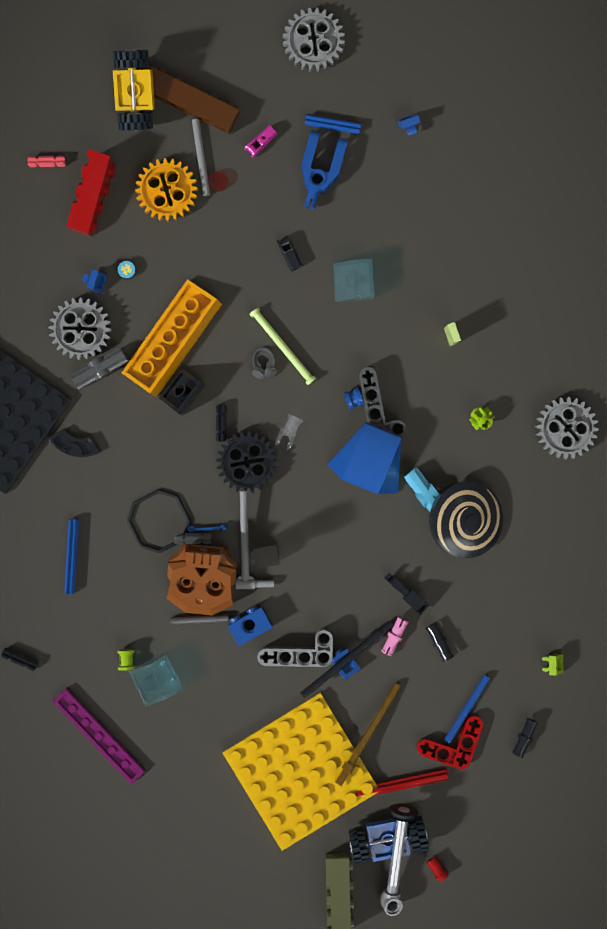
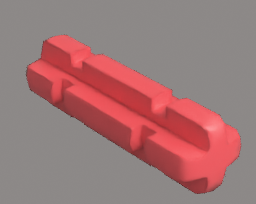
[28,155,66,167]

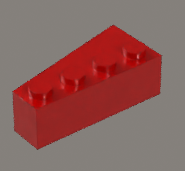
[66,149,117,237]

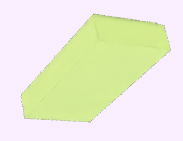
[444,322,461,346]

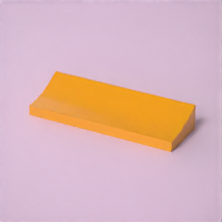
[122,279,222,398]

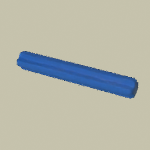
[64,518,79,594]

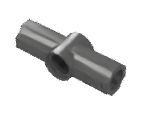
[70,347,129,390]

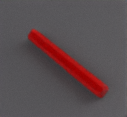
[355,769,449,796]

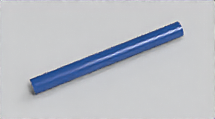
[444,674,491,744]

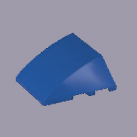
[327,422,402,494]

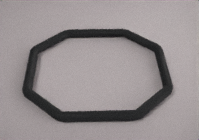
[127,489,191,553]

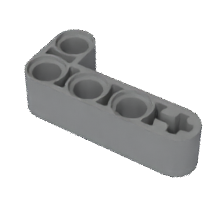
[257,628,333,667]

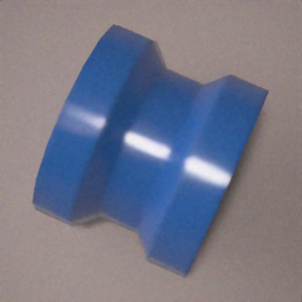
[343,387,364,410]

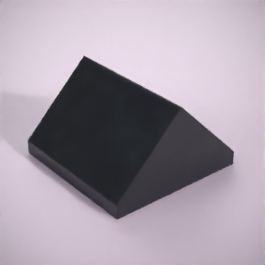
[159,368,205,416]

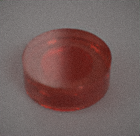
[209,171,228,192]

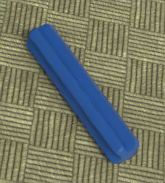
[305,114,361,134]

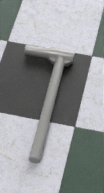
[236,490,274,589]

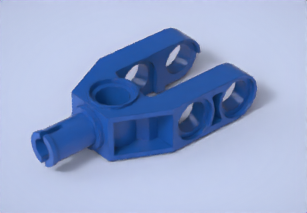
[301,130,348,210]

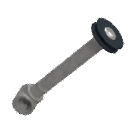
[379,803,419,916]

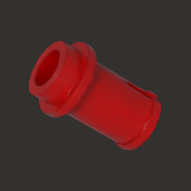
[426,856,449,882]

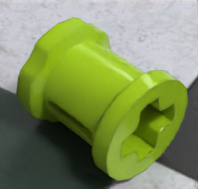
[117,649,135,670]

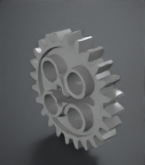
[283,8,345,72]
[48,297,112,360]
[535,397,599,459]

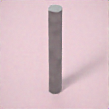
[171,614,229,625]

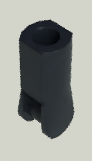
[276,235,303,272]

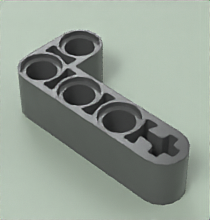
[359,367,406,436]

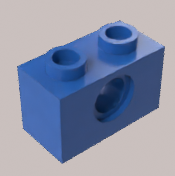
[228,605,273,646]

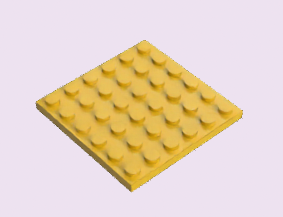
[222,692,378,851]

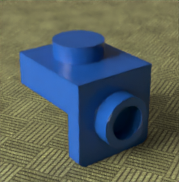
[332,648,360,681]

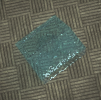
[333,259,374,302]
[129,655,183,706]

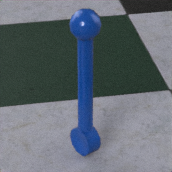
[187,524,227,533]

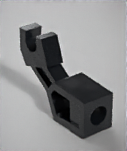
[384,573,430,615]

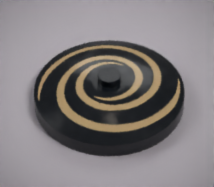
[429,481,503,558]

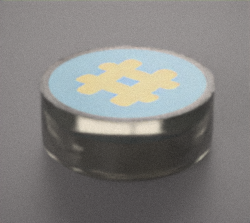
[117,260,137,280]

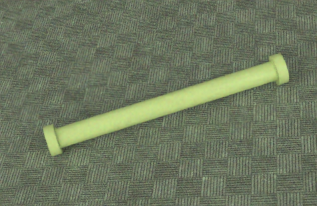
[249,308,316,385]

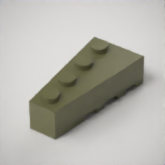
[326,853,354,929]

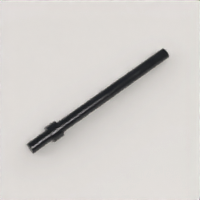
[300,621,394,699]

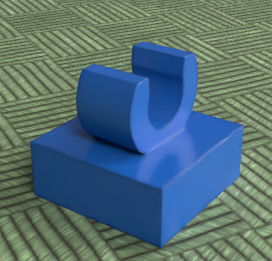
[397,113,421,136]
[82,270,107,294]

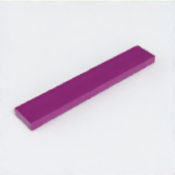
[52,688,146,784]

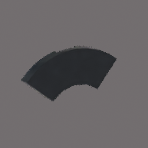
[48,428,101,457]

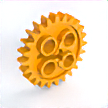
[135,158,198,222]

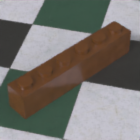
[136,62,240,135]

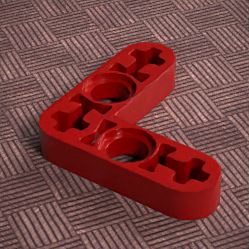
[416,715,483,770]

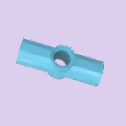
[404,468,439,512]

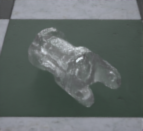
[275,413,303,450]

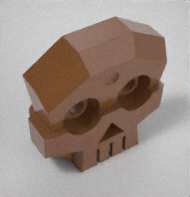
[166,543,237,615]

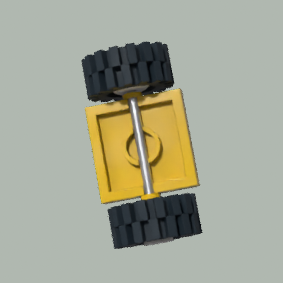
[113,49,155,131]

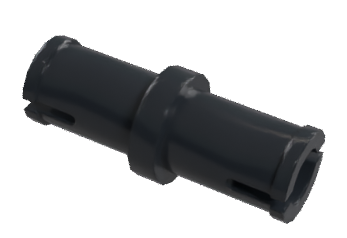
[425,623,454,662]
[512,718,539,758]

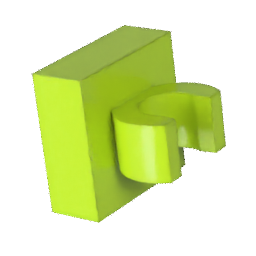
[542,654,563,676]

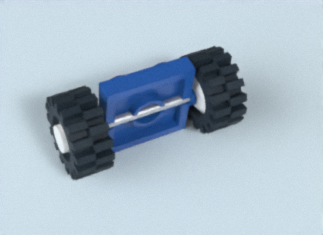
[348,816,429,865]

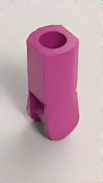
[244,125,278,158]

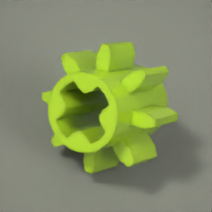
[469,407,494,430]

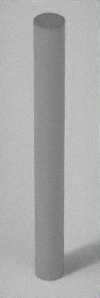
[192,119,210,196]

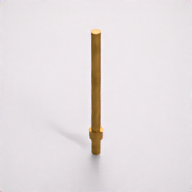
[335,683,401,786]

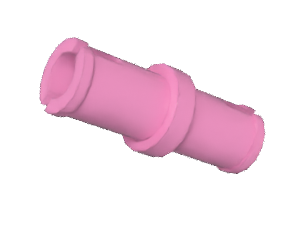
[381,617,409,656]

